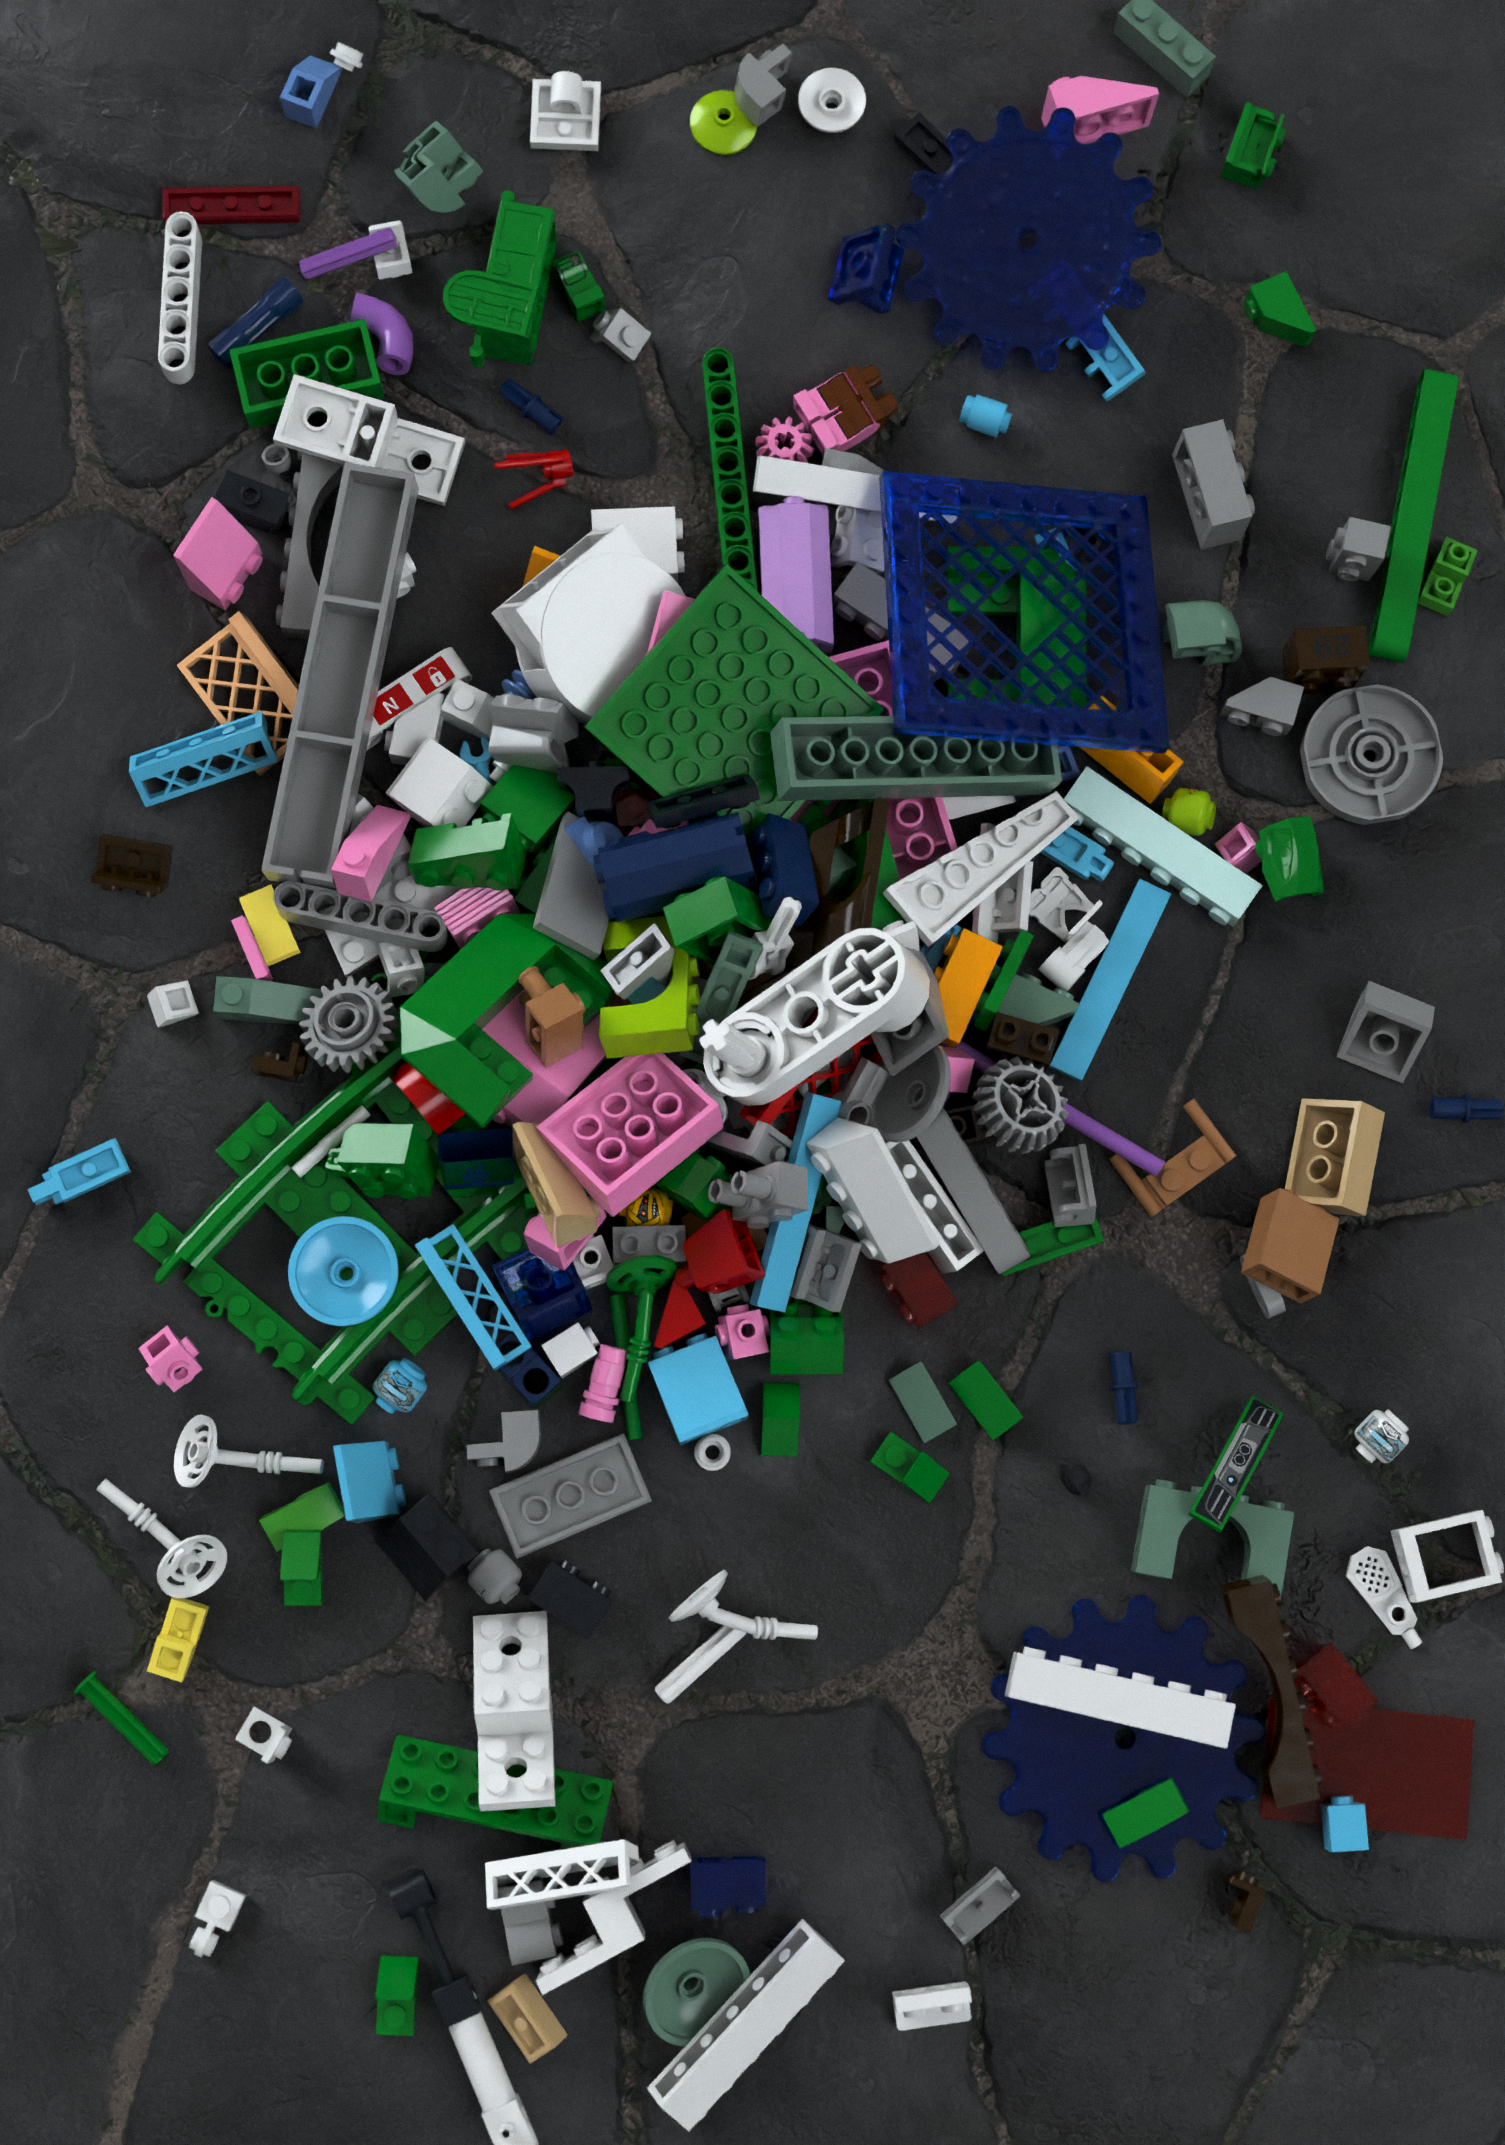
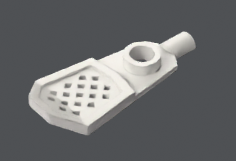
[1345,1546,1423,1650]

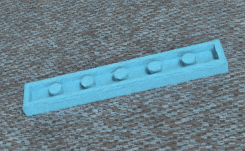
[1049,879,1171,1083]
[749,1092,842,1312]

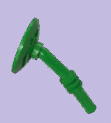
[606,1255,678,1402]

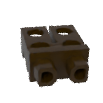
[980,1012,1060,1073]

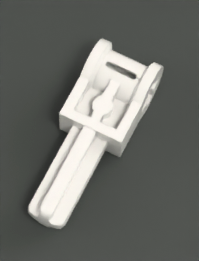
[748,897,802,980]

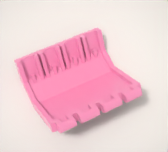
[482,988,607,1129]

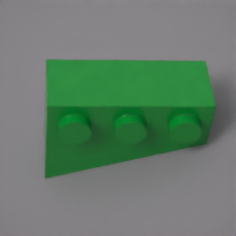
[408,813,526,890]

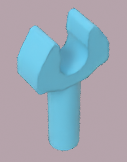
[460,736,494,786]

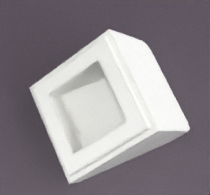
[147,980,199,1027]

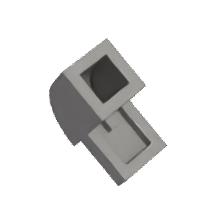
[734,44,792,127]
[466,1410,541,1473]

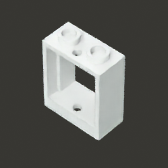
[1390,1510,1504,1602]

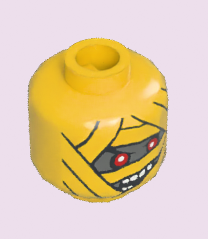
[619,1187,674,1227]

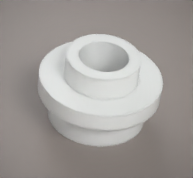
[330,42,363,72]
[694,1434,731,1471]

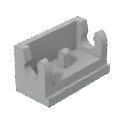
[1044,1144,1097,1227]
[939,1866,1020,1945]

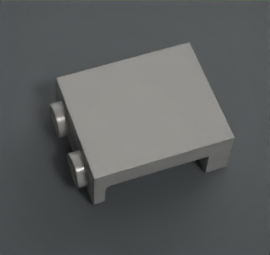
[703,1116,793,1170]

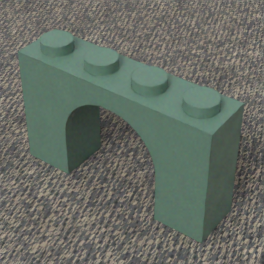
[1131,1479,1294,1595]

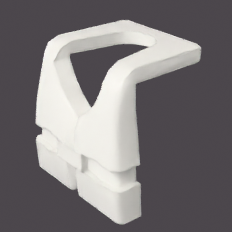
[1029,867,1103,942]

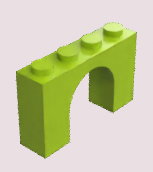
[599,916,701,1059]

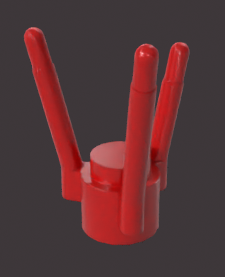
[494,449,573,509]

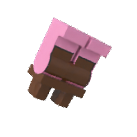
[793,364,899,458]

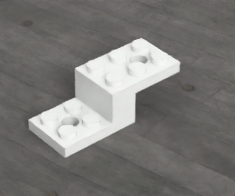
[273,374,465,506]
[473,1611,555,1811]
[536,1840,691,1995]

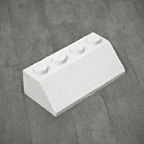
[806,1117,940,1264]

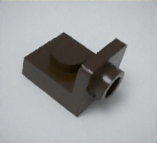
[250,1042,308,1083]
[1223,1870,1266,1933]

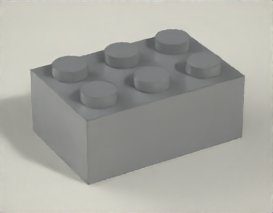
[1172,419,1255,550]

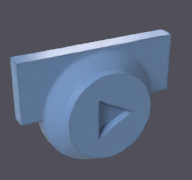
[564,816,624,870]

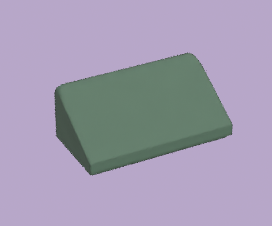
[888,1361,957,1443]

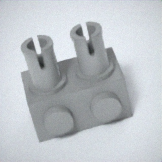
[708,1161,808,1229]

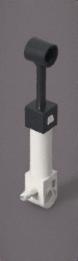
[388,1869,539,2145]

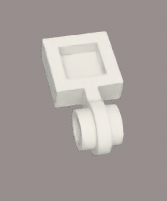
[189,1880,246,1957]

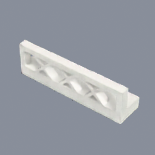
[485,1839,639,1910]

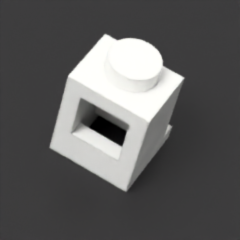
[573,1234,614,1291]

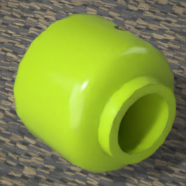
[1162,788,1216,836]

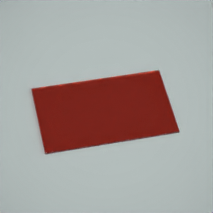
[1261,1698,1474,1840]

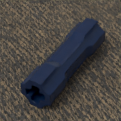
[207,277,304,369]

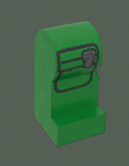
[552,250,605,322]

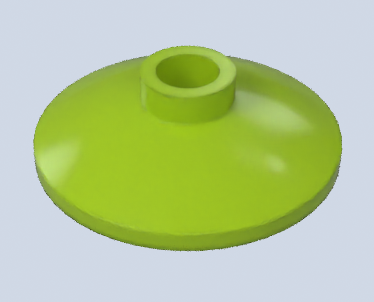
[690,90,757,155]

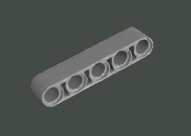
[273,881,448,952]
[916,1107,1031,1274]

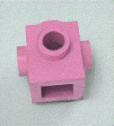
[715,1304,770,1360]
[138,1325,203,1392]

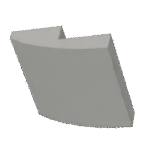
[790,1224,862,1312]

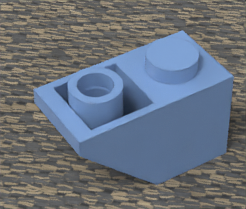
[280,55,342,129]

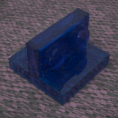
[828,223,904,314]

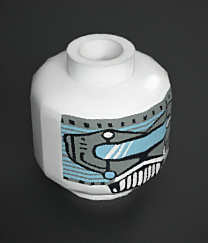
[1354,1409,1409,1463]

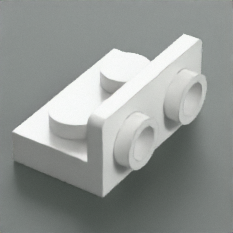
[892,1981,972,2031]

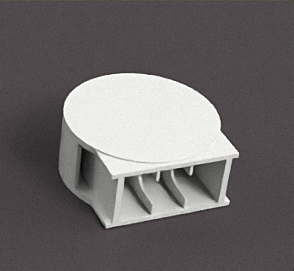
[492,523,686,723]

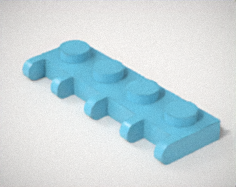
[1028,262,1146,401]

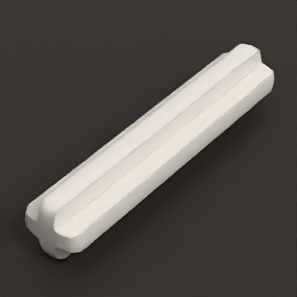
[655,1625,746,1704]

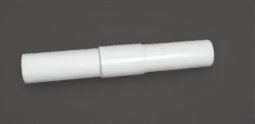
[291,1105,371,1178]

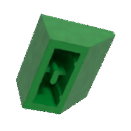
[769,1296,844,1374]

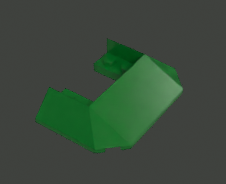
[947,546,1087,745]
[400,914,618,1129]

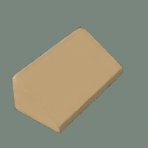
[487,1974,567,2064]

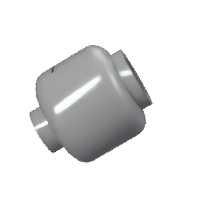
[467,1548,522,1604]

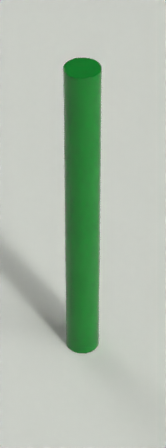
[609,1295,642,1440]

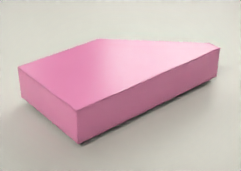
[231,915,273,982]

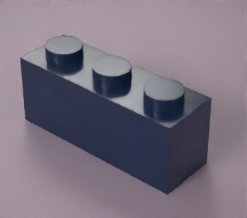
[750,813,820,927]

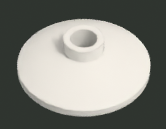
[798,68,866,133]

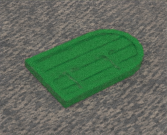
[443,270,539,339]

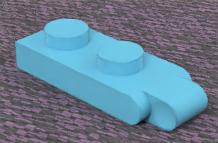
[1040,827,1114,882]

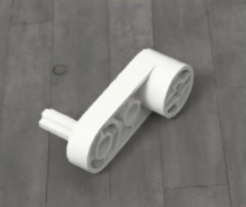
[699,928,930,1106]

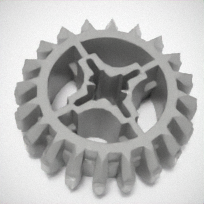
[972,1056,1069,1154]

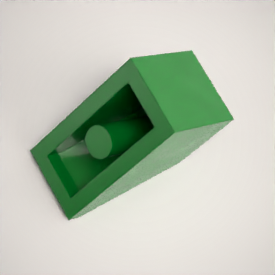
[1243,271,1316,347]

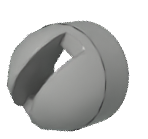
[262,444,292,475]

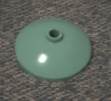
[643,1938,750,2047]

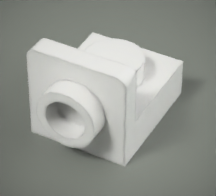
[378,942,425,997]

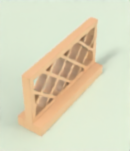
[177,611,299,776]

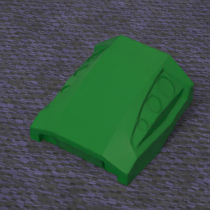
[1255,816,1324,902]

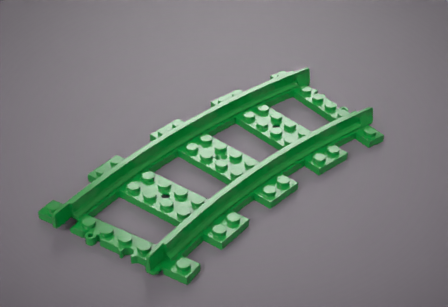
[133,912,729,1426]

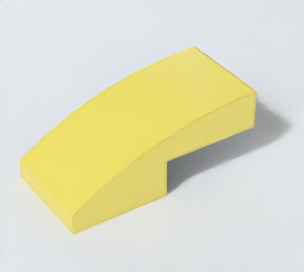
[239,884,301,966]
[147,1597,209,1683]

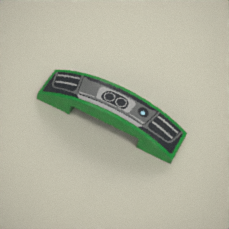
[1188,1396,1284,1533]

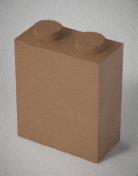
[1241,1188,1339,1303]

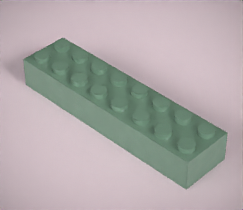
[770,714,1062,801]

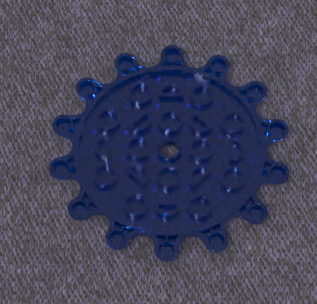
[895,106,1162,372]
[982,1595,1265,1882]

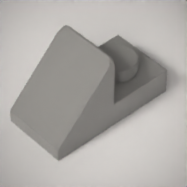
[601,923,675,1000]

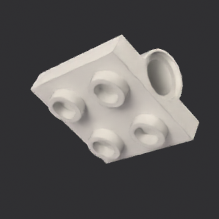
[530,71,601,151]

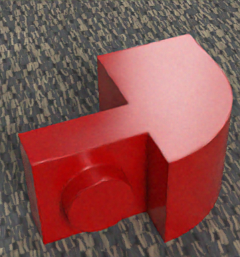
[390,1062,465,1136]

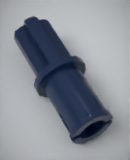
[499,378,564,436]
[1430,1094,1504,1123]
[1109,1351,1138,1425]

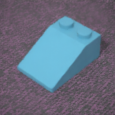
[333,1441,406,1523]

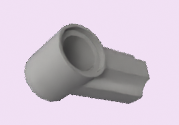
[832,1057,889,1127]

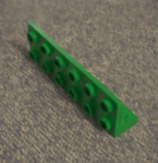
[377,1735,613,1850]

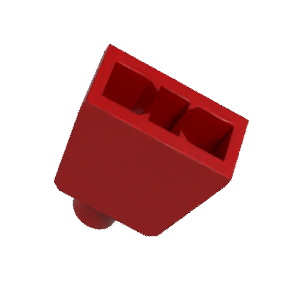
[675,1210,765,1294]

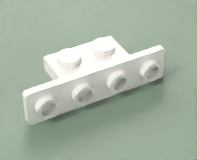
[972,823,1033,966]

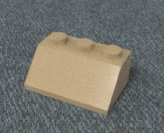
[1285,1098,1385,1216]
[512,1122,601,1248]

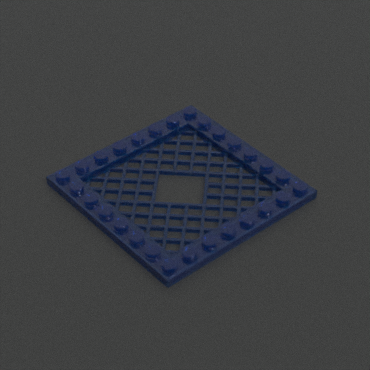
[879,471,1170,753]

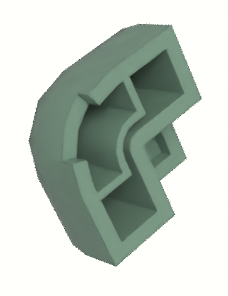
[394,121,483,213]
[1162,600,1242,665]

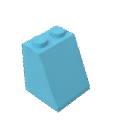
[648,1333,749,1446]

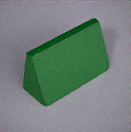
[948,1360,1023,1441]

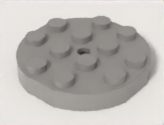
[1300,684,1443,825]

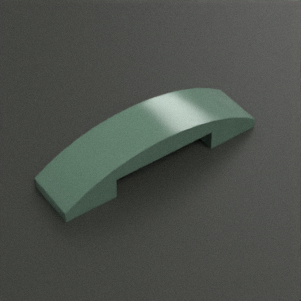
[679,930,763,1064]

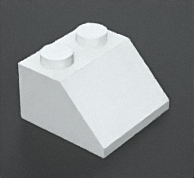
[386,737,494,828]

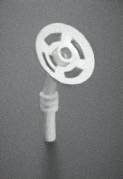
[174,1415,324,1488]
[96,1478,227,1598]
[669,1570,818,1640]

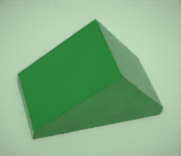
[761,1383,800,1457]

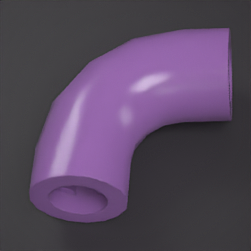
[350,293,413,375]

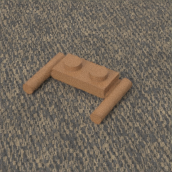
[1109,1099,1237,1217]

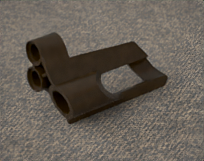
[785,796,889,970]

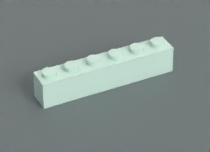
[1064,766,1263,927]

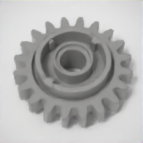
[299,976,399,1073]

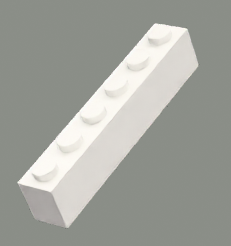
[1004,1647,1236,1749]
[647,1919,845,2131]

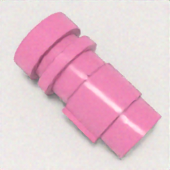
[578,1344,628,1423]

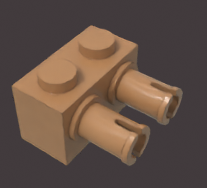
[518,966,585,1068]

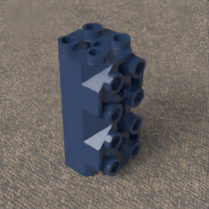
[593,812,758,923]

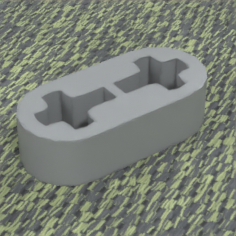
[1240,1254,1286,1319]

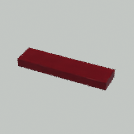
[162,186,301,225]

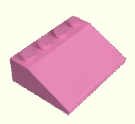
[536,1053,724,1217]

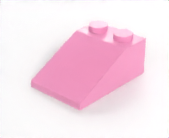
[1041,76,1159,153]
[173,497,263,611]

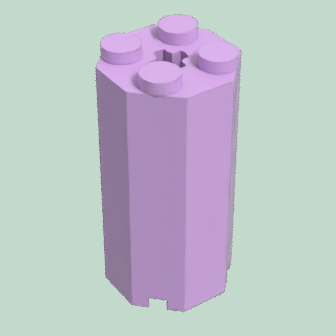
[758,496,834,655]

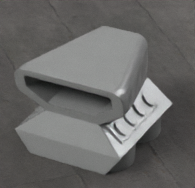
[488,694,579,773]

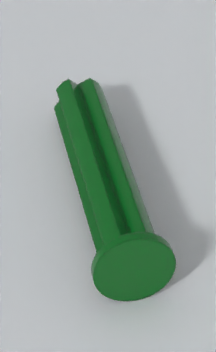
[73,1671,168,1765]

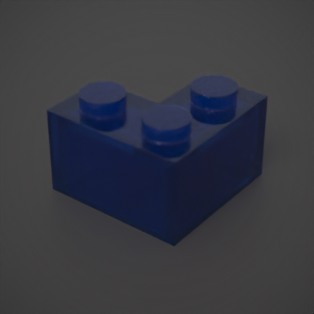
[690,1856,766,1917]

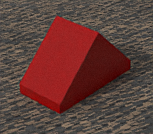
[654,1277,706,1351]

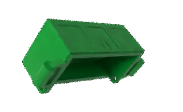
[469,190,557,368]

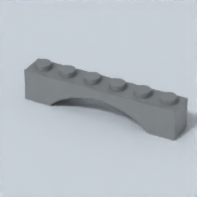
[276,451,343,640]

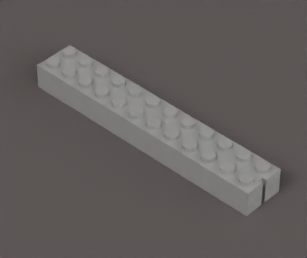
[261,462,419,890]

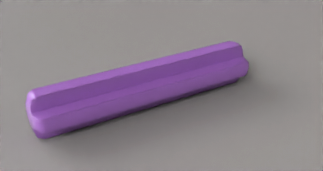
[299,228,397,280]

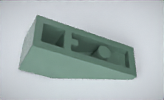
[213,976,323,1025]

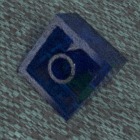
[491,1248,593,1341]

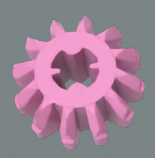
[755,416,813,463]

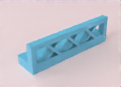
[129,711,278,807]
[415,1224,532,1371]

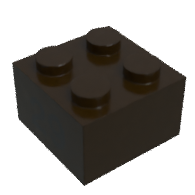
[1282,625,1369,694]

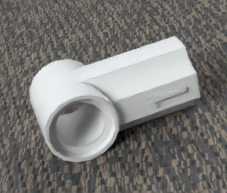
[1038,921,1110,992]

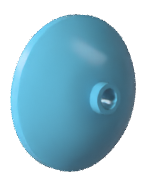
[288,1216,399,1326]

